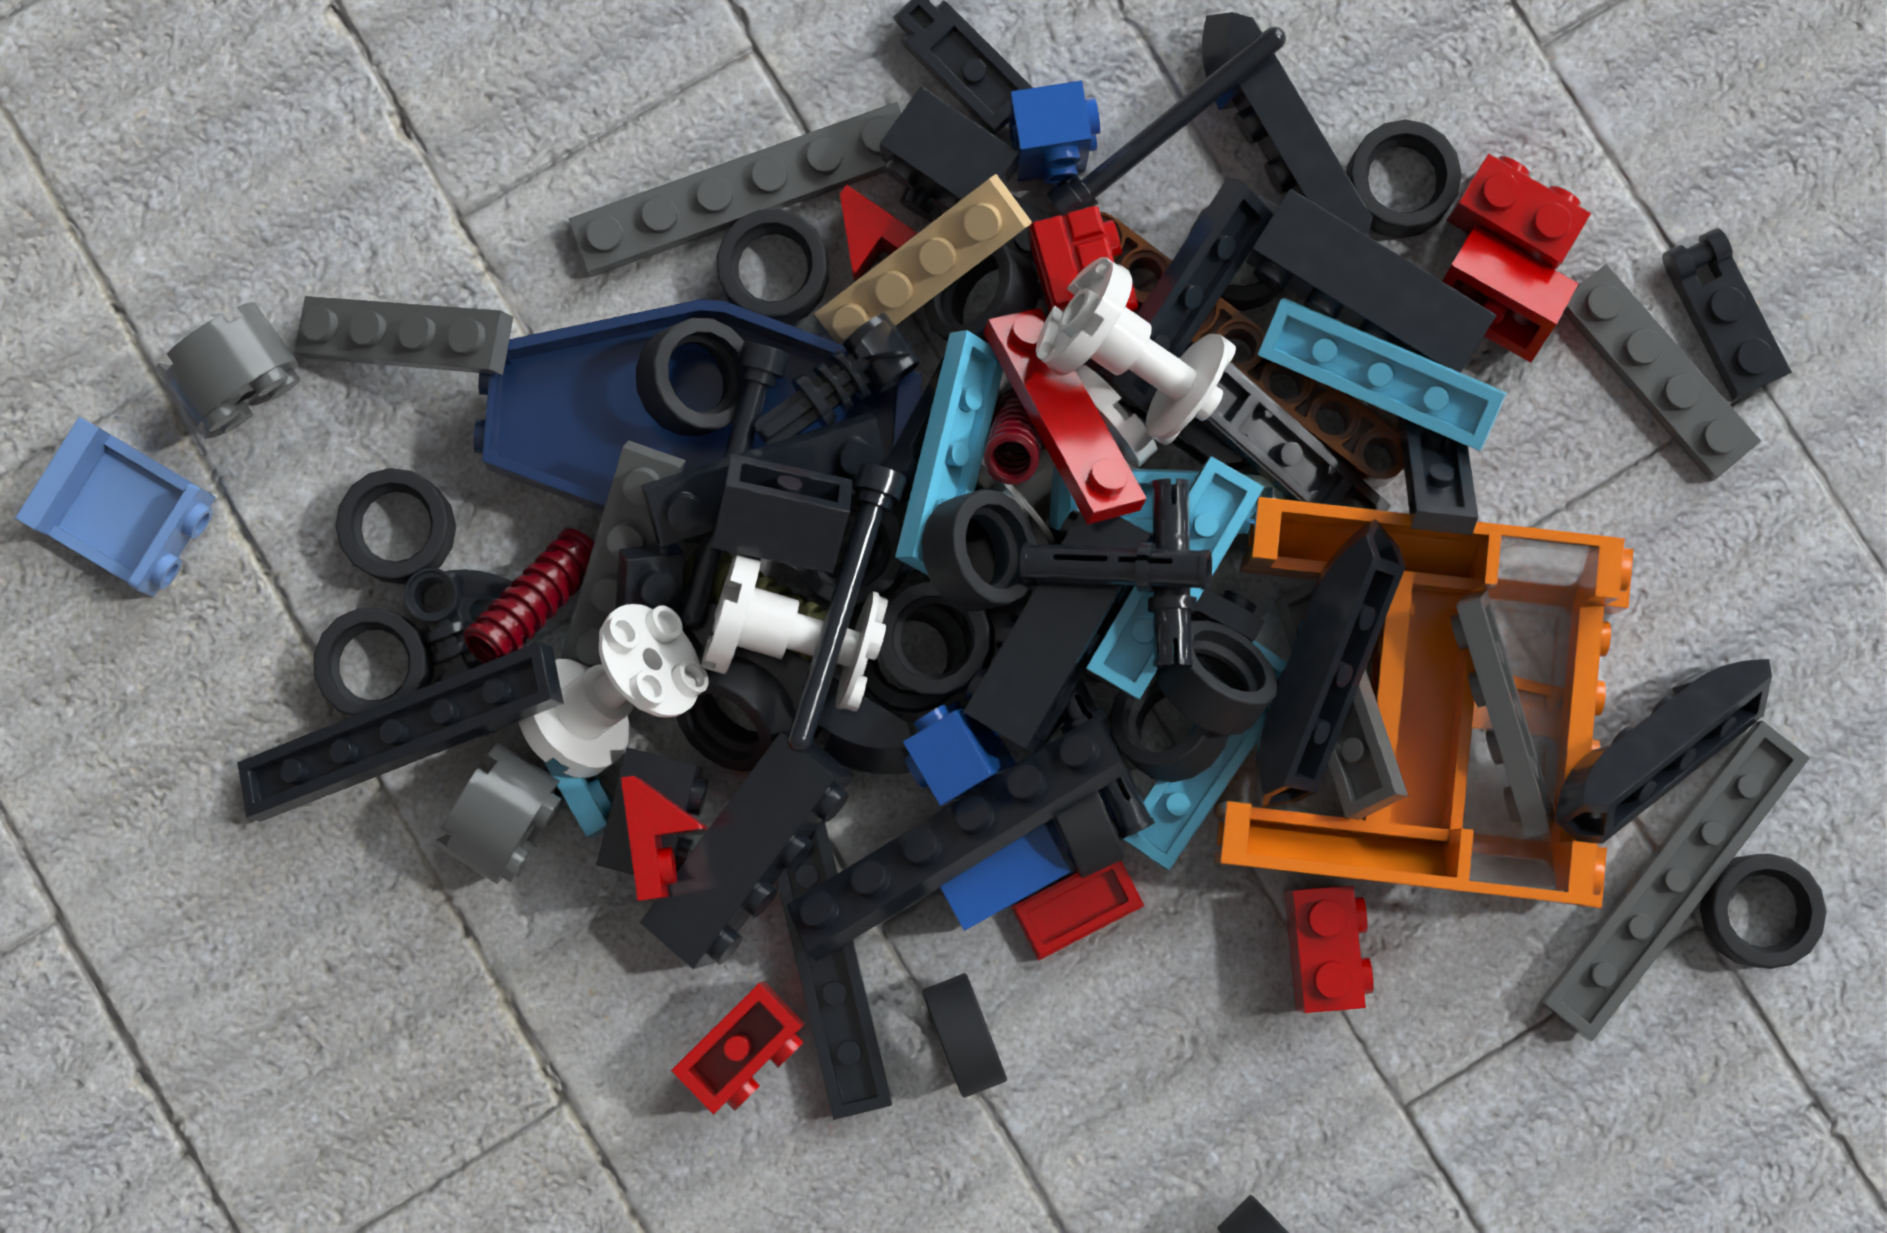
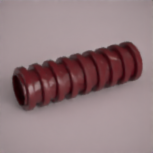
[984,387,1042,484]
[464,528,595,664]

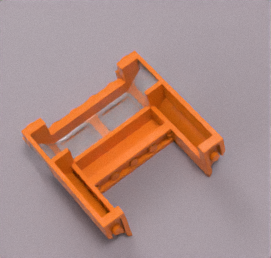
[1215,497,1634,908]

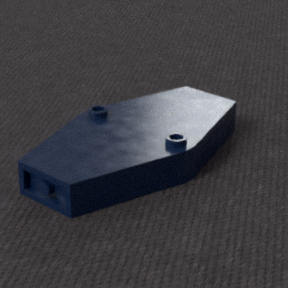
[474,299,922,544]

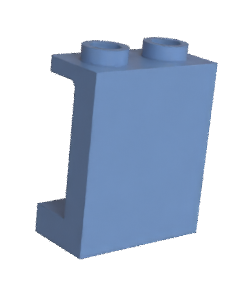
[15,417,216,597]

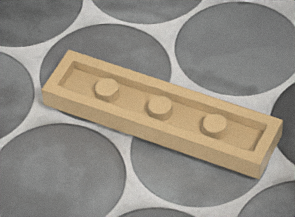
[814,174,1032,345]

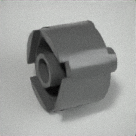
[155,302,300,433]
[434,743,566,884]

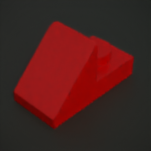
[840,184,918,282]
[621,776,708,901]

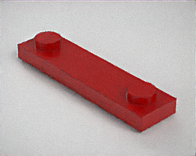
[983,308,1147,525]

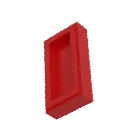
[1011,861,1145,961]

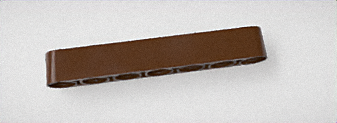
[1100,212,1404,488]

